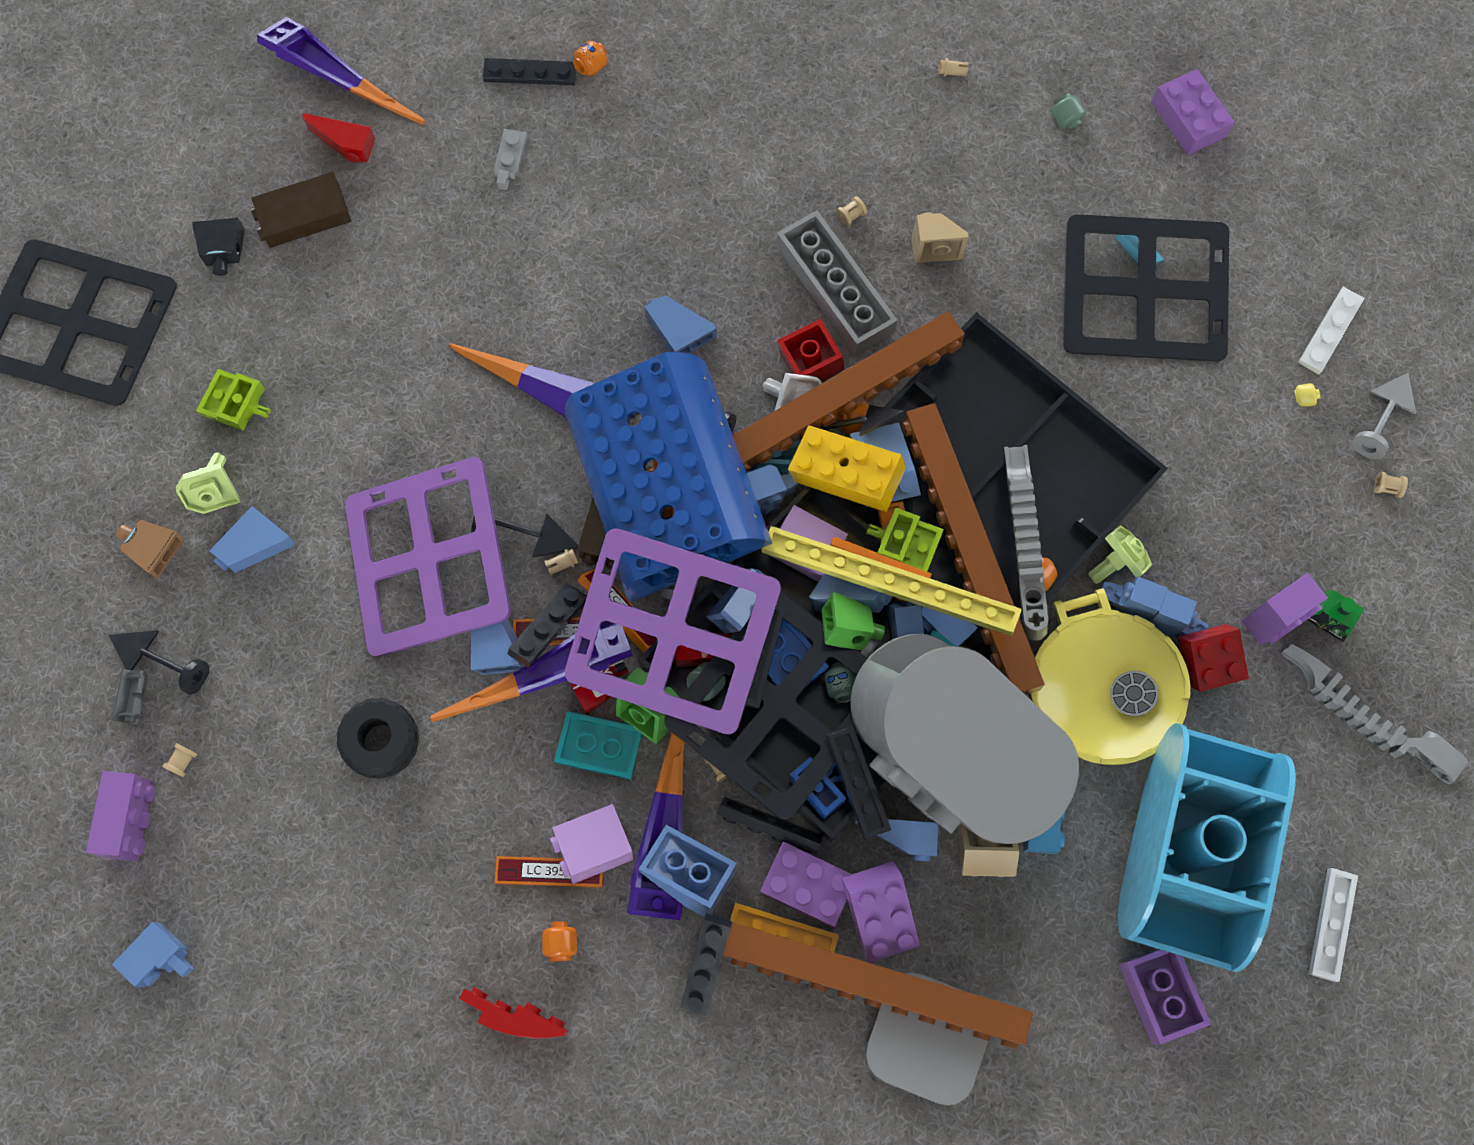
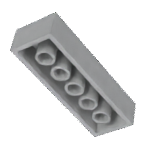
[776,210,898,357]

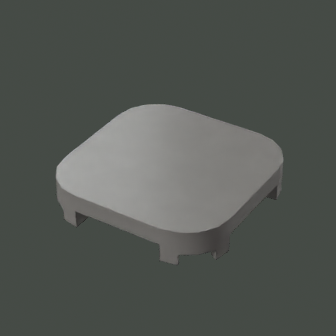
[865,972,988,1106]

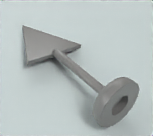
[1352,373,1416,460]

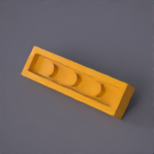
[730,903,839,952]

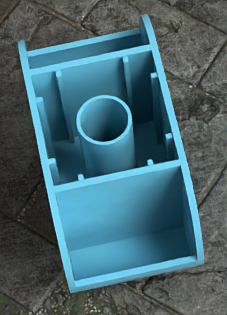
[1118,723,1295,972]

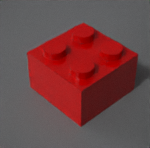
[777,318,845,382]
[1178,624,1249,692]

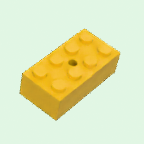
[788,425,907,512]

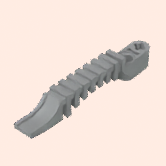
[1004,445,1048,641]
[1281,644,1469,784]

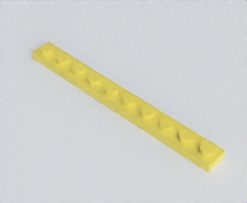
[762,526,1022,636]

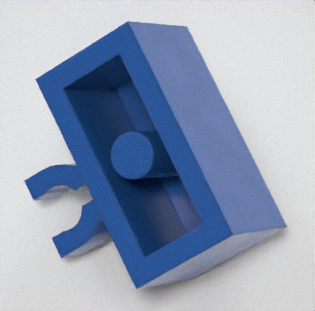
[789,757,846,820]

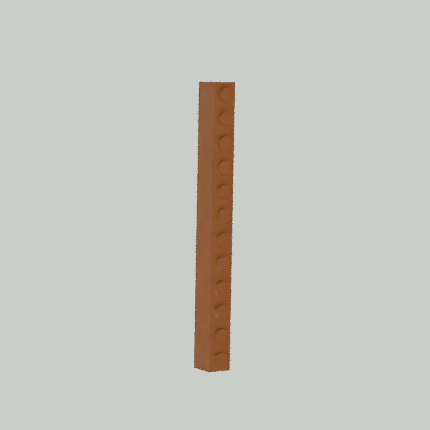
[733,311,965,473]
[902,403,1045,695]
[724,923,1033,1050]

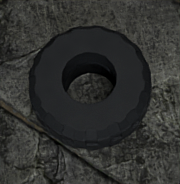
[336,698,419,779]

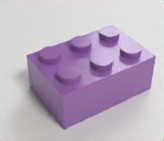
[1151,69,1235,155]
[1242,573,1328,645]
[86,771,155,861]
[760,842,852,929]
[842,861,920,963]
[1118,949,1211,1044]

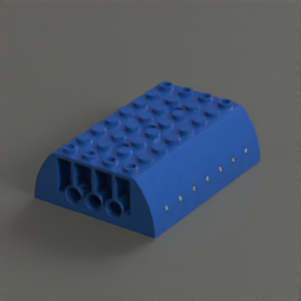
[565,352,772,602]

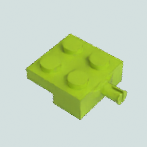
[196,369,271,431]
[867,508,944,572]

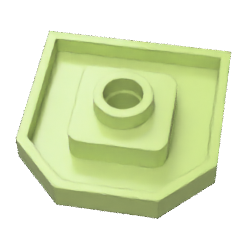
[176,453,240,514]
[1088,525,1152,584]

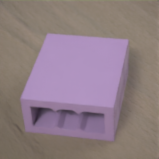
[770,505,848,582]
[550,804,633,884]

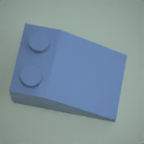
[850,422,921,507]
[855,818,938,861]
[639,825,737,917]

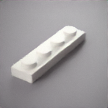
[1298,287,1364,375]
[1308,868,1358,982]

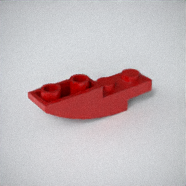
[459,987,569,1038]

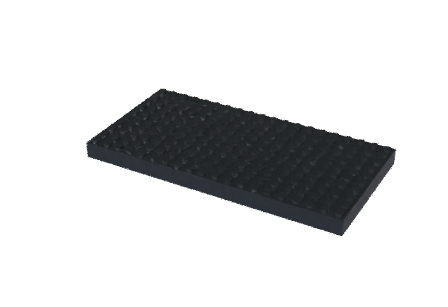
[638,312,1168,843]

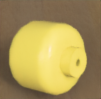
[1294,383,1320,407]

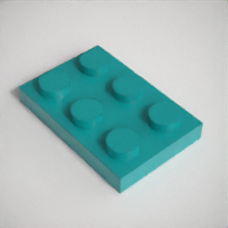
[554,711,642,780]

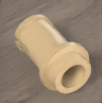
[938,58,968,77]
[544,549,579,576]

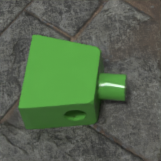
[822,592,885,650]

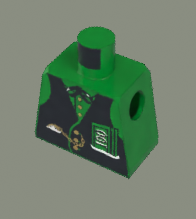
[1307,590,1364,642]

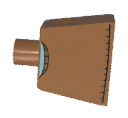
[116,520,185,580]

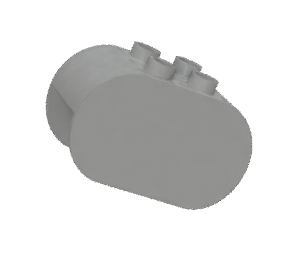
[851,634,1079,844]

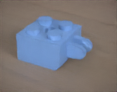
[747,465,798,516]

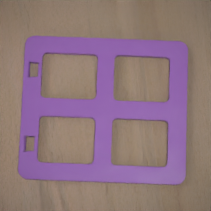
[345,457,511,657]
[564,529,781,734]

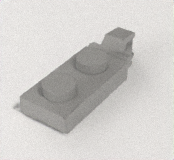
[494,129,528,190]

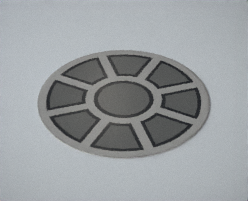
[1110,671,1158,716]

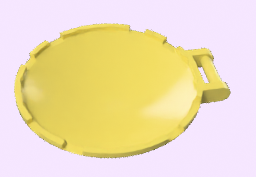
[1031,588,1190,765]

